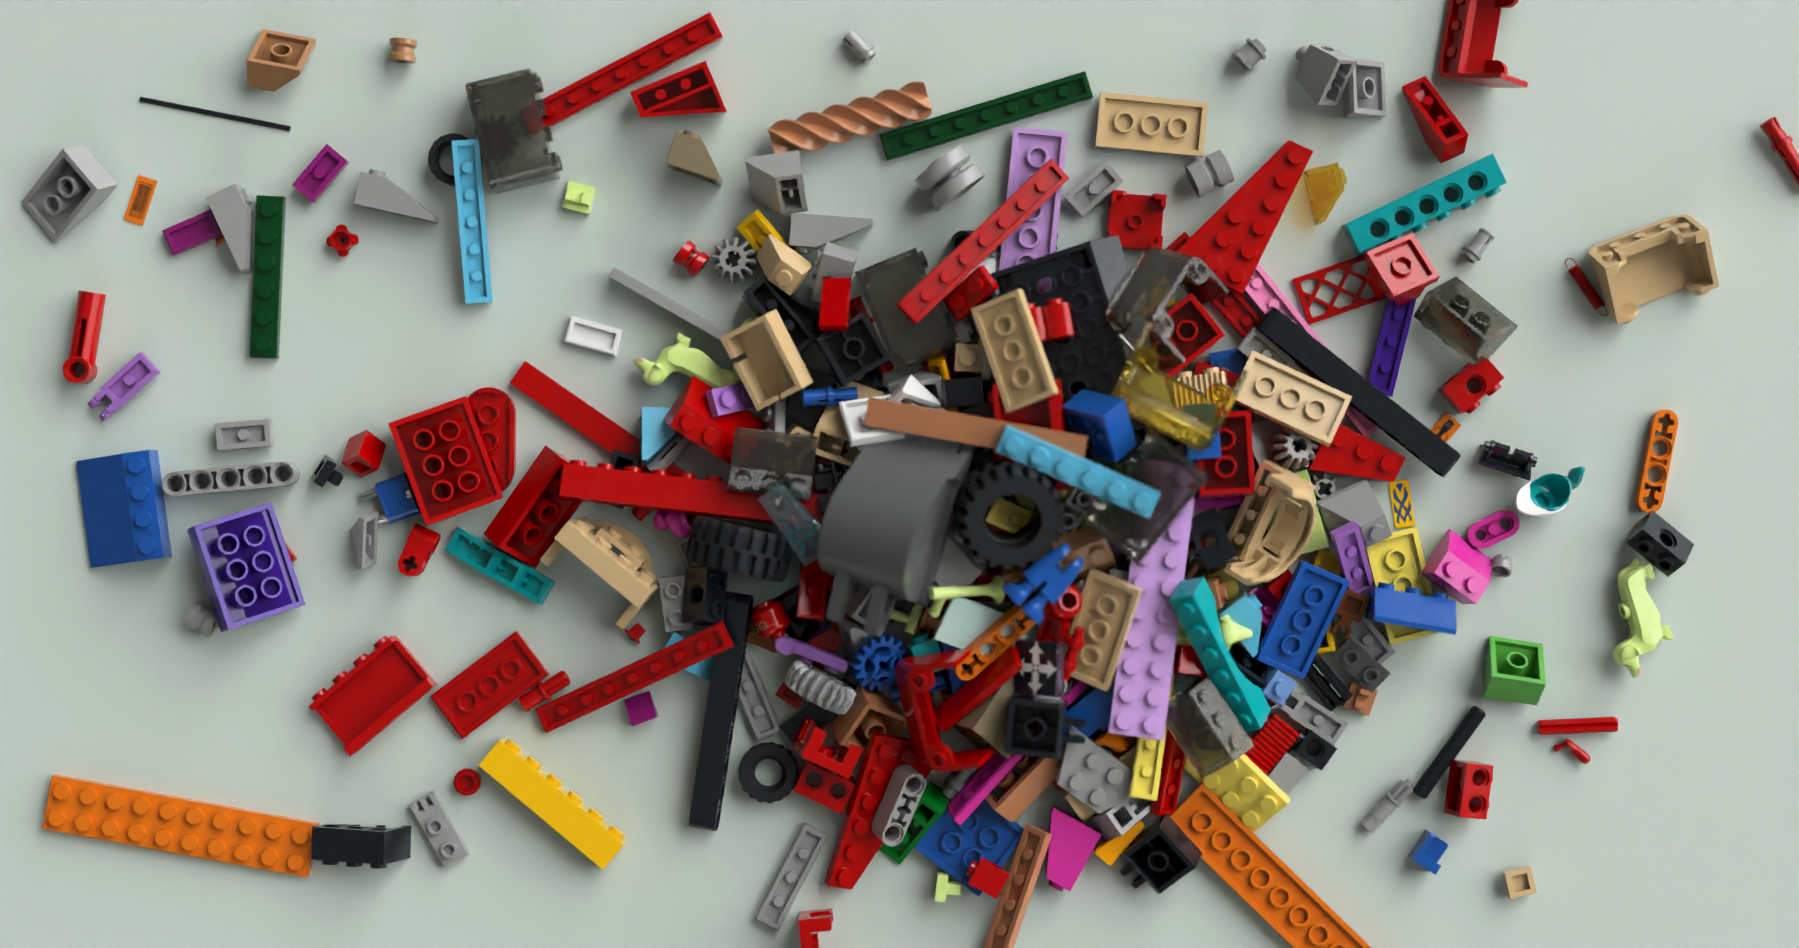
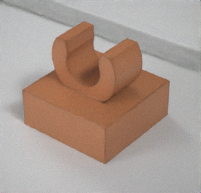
[1342,681,1378,716]

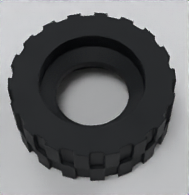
[738,742,799,803]

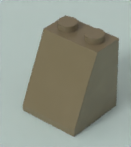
[952,675,1035,759]

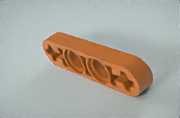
[1635,410,1678,513]
[953,598,1036,681]

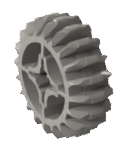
[784,660,856,715]

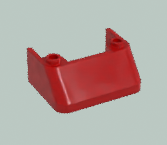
[1438,0,1528,88]
[894,648,995,772]

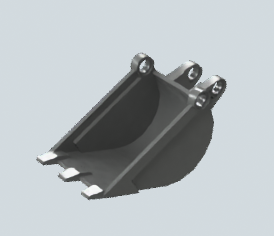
[818,433,975,637]

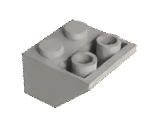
[745,150,808,215]

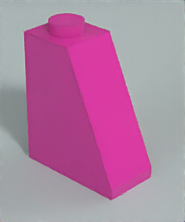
[1045,805,1102,892]

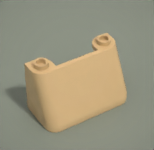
[1588,214,1719,325]

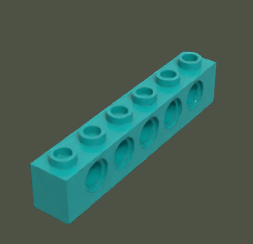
[1342,153,1507,255]

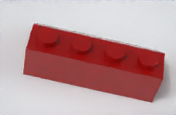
[663,375,773,482]
[484,445,582,568]

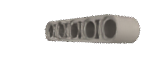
[162,462,300,496]

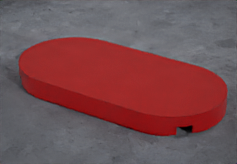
[467,387,516,492]

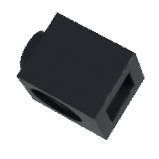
[1292,728,1337,771]

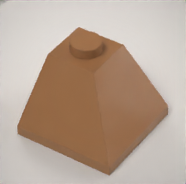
[247,29,316,91]

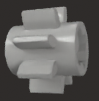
[1311,472,1340,500]

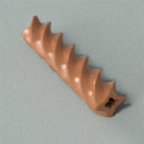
[768,81,932,153]

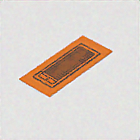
[124,175,158,226]

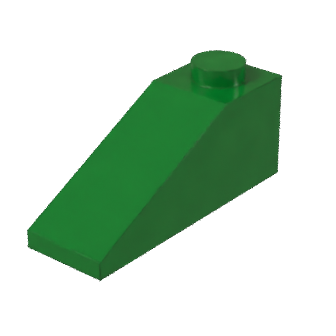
[879,781,950,865]

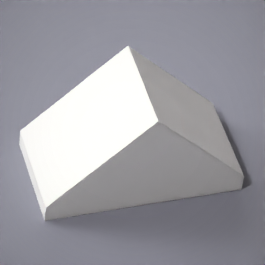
[889,375,941,409]

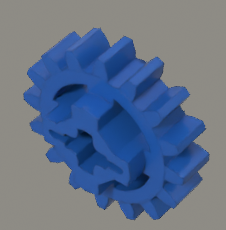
[849,633,907,692]

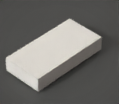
[564,316,624,356]

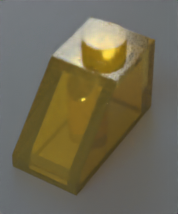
[1303,163,1347,225]

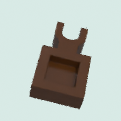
[1330,589,1370,639]

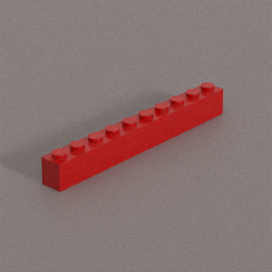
[559,460,828,529]

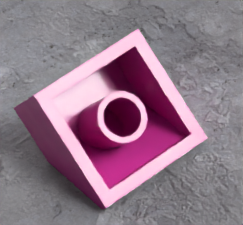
[1420,529,1492,604]

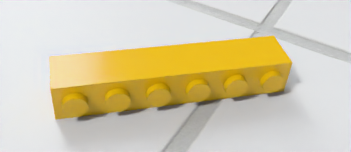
[478,738,627,870]

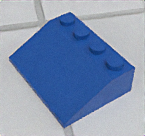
[76,450,172,568]

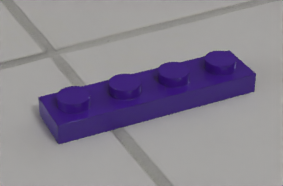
[1367,296,1416,397]

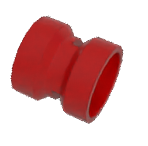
[673,240,710,278]

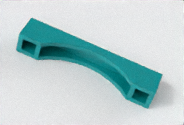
[1169,577,1271,733]

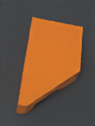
[1095,728,1137,753]

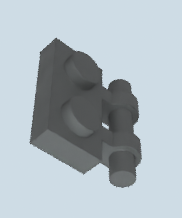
[942,747,979,799]

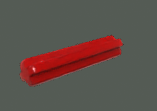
[1537,717,1618,735]

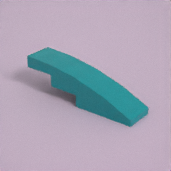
[445,527,555,605]

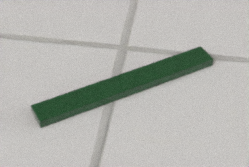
[879,71,1093,161]

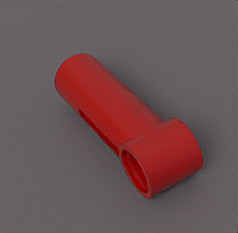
[63,290,106,384]

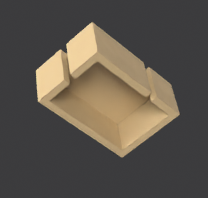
[720,309,813,411]

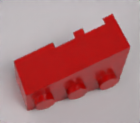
[630,61,727,118]
[1304,424,1406,482]

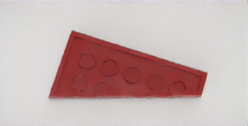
[1169,140,1313,295]
[824,732,932,890]

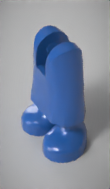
[1002,543,1085,625]

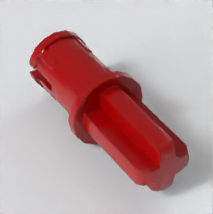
[518,671,571,712]

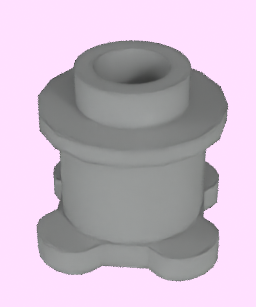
[1231,38,1266,74]

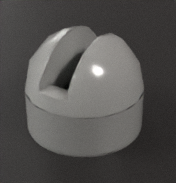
[1491,554,1513,577]

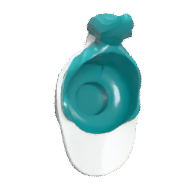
[1515,466,1585,518]

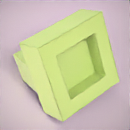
[562,181,596,215]
[934,870,961,902]

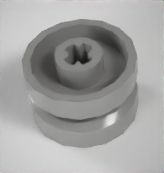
[915,145,985,211]

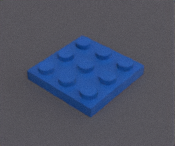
[914,783,1024,897]

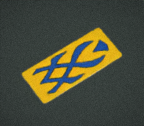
[1389,479,1415,529]

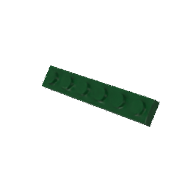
[250,195,286,359]

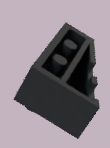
[742,275,827,354]
[312,824,411,869]

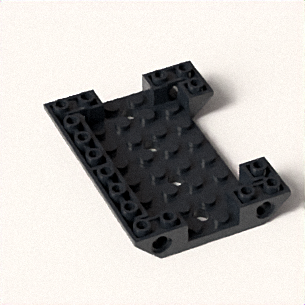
[972,235,1184,467]

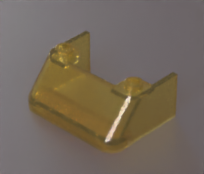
[1111,322,1249,450]

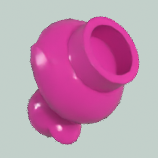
[653,510,697,538]

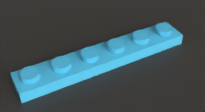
[451,139,493,304]
[995,425,1161,519]

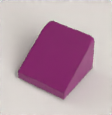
[624,690,659,726]

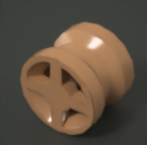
[388,38,417,64]

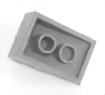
[21,144,118,242]

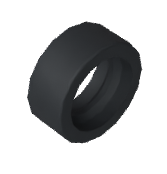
[428,133,482,186]

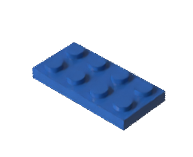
[1254,559,1350,679]

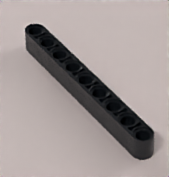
[1255,306,1461,478]
[689,591,753,831]

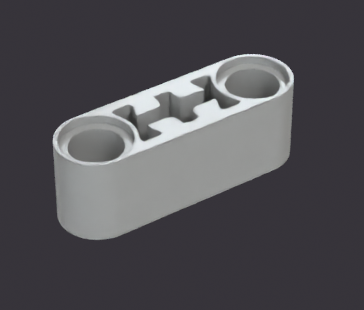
[871,764,926,846]

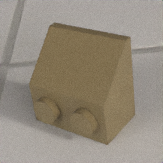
[666,130,723,186]

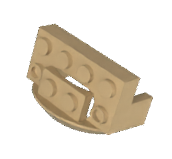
[1224,460,1316,586]
[540,516,660,629]

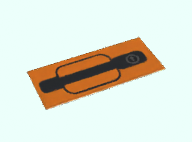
[1431,412,1462,442]

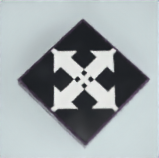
[1013,639,1065,698]

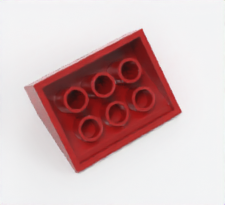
[388,396,504,527]

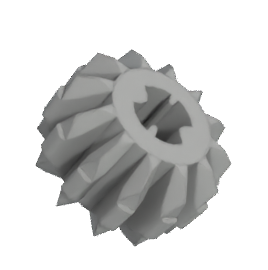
[711,237,757,283]
[1270,426,1319,470]

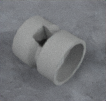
[1185,150,1234,198]

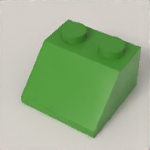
[1482,636,1546,705]

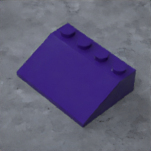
[187,502,306,632]

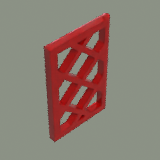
[1292,255,1385,325]

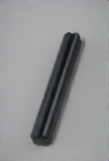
[1413,706,1486,799]

